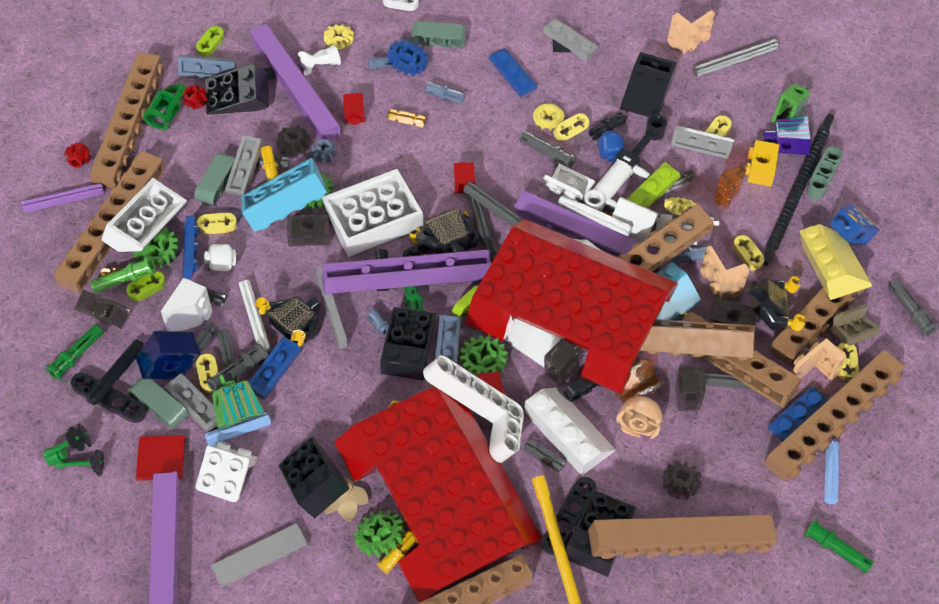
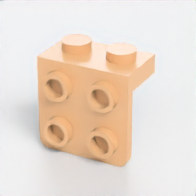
[667,10,715,54]
[700,246,749,300]
[791,338,846,381]

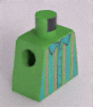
[771,84,811,123]
[212,372,264,429]

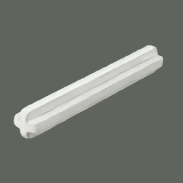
[558,195,632,236]
[239,280,271,352]

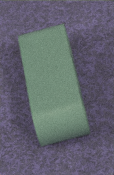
[410,21,467,49]
[806,147,843,200]
[194,152,235,206]
[128,375,189,430]

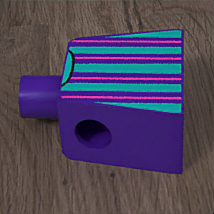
[764,116,811,155]

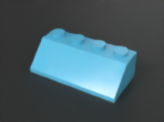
[241,158,327,232]
[656,262,701,321]

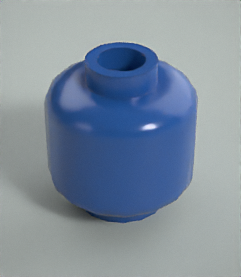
[597,131,625,162]

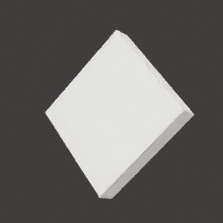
[612,197,659,242]

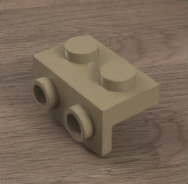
[830,304,881,346]

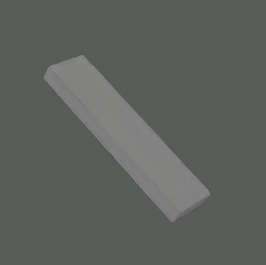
[316,268,347,349]
[211,523,307,588]

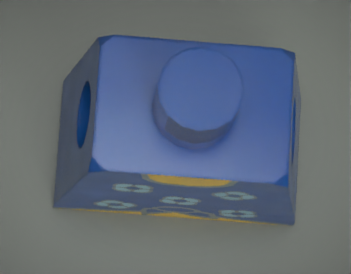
[830,203,880,245]

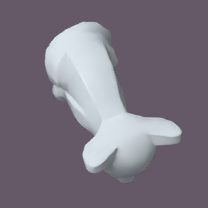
[298,45,341,76]

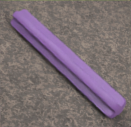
[22,183,104,212]

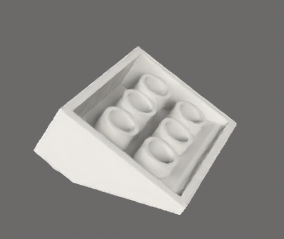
[322,169,423,257]

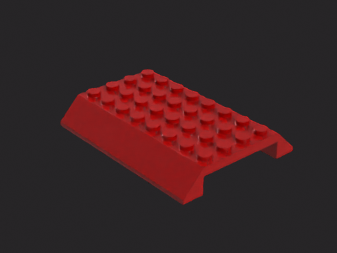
[465,219,678,394]
[334,386,543,603]

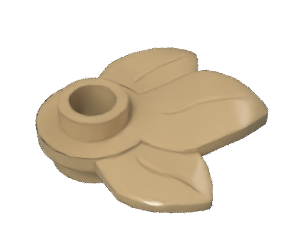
[324,477,368,521]

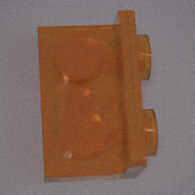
[714,165,746,210]
[615,358,663,402]

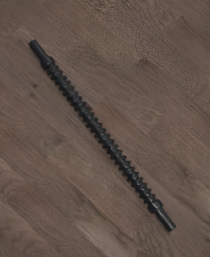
[763,114,834,266]

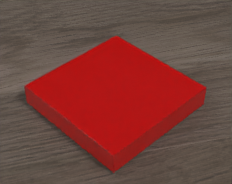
[136,435,186,481]

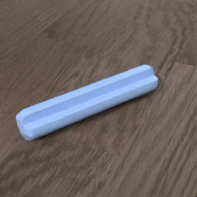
[205,413,271,445]
[824,440,840,504]

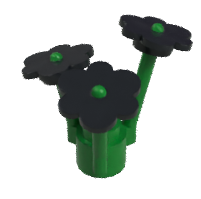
[44,423,104,476]

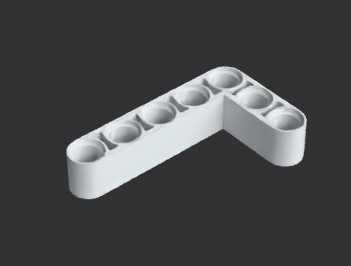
[423,356,524,463]

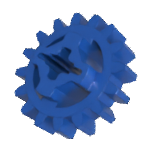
[387,39,429,76]

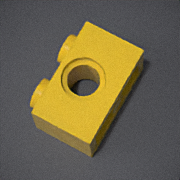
[745,140,780,186]

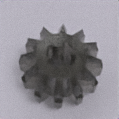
[276,124,311,158]
[662,460,702,500]

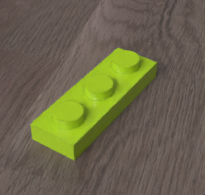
[627,162,680,208]

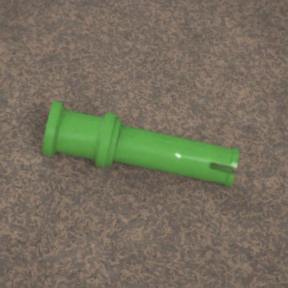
[91,256,156,293]

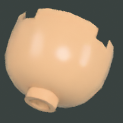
[616,396,663,439]

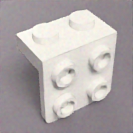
[543,164,596,203]
[196,441,258,502]

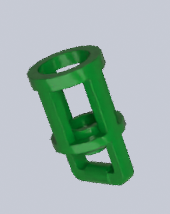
[143,83,186,131]

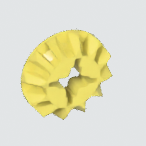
[324,23,354,49]
[533,104,564,131]
[664,197,697,216]

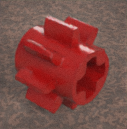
[182,84,208,110]
[64,143,91,168]

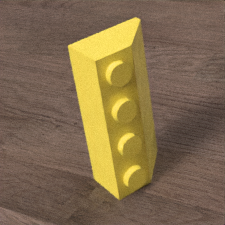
[799,224,872,300]

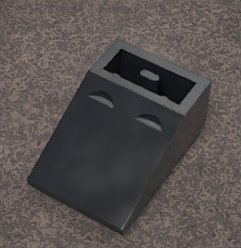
[620,52,677,117]
[205,63,269,115]
[380,307,436,381]
[278,436,350,519]
[566,490,636,577]

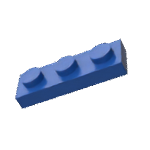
[489,48,537,97]
[182,216,198,279]
[249,336,302,400]
[768,386,828,442]

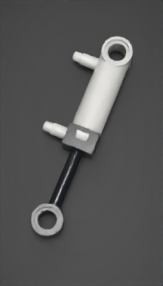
[584,114,667,212]

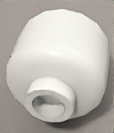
[204,244,236,271]

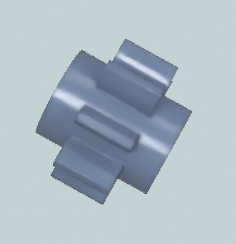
[312,139,337,164]

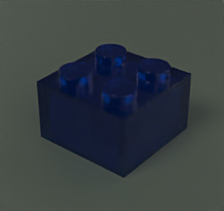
[135,330,201,379]

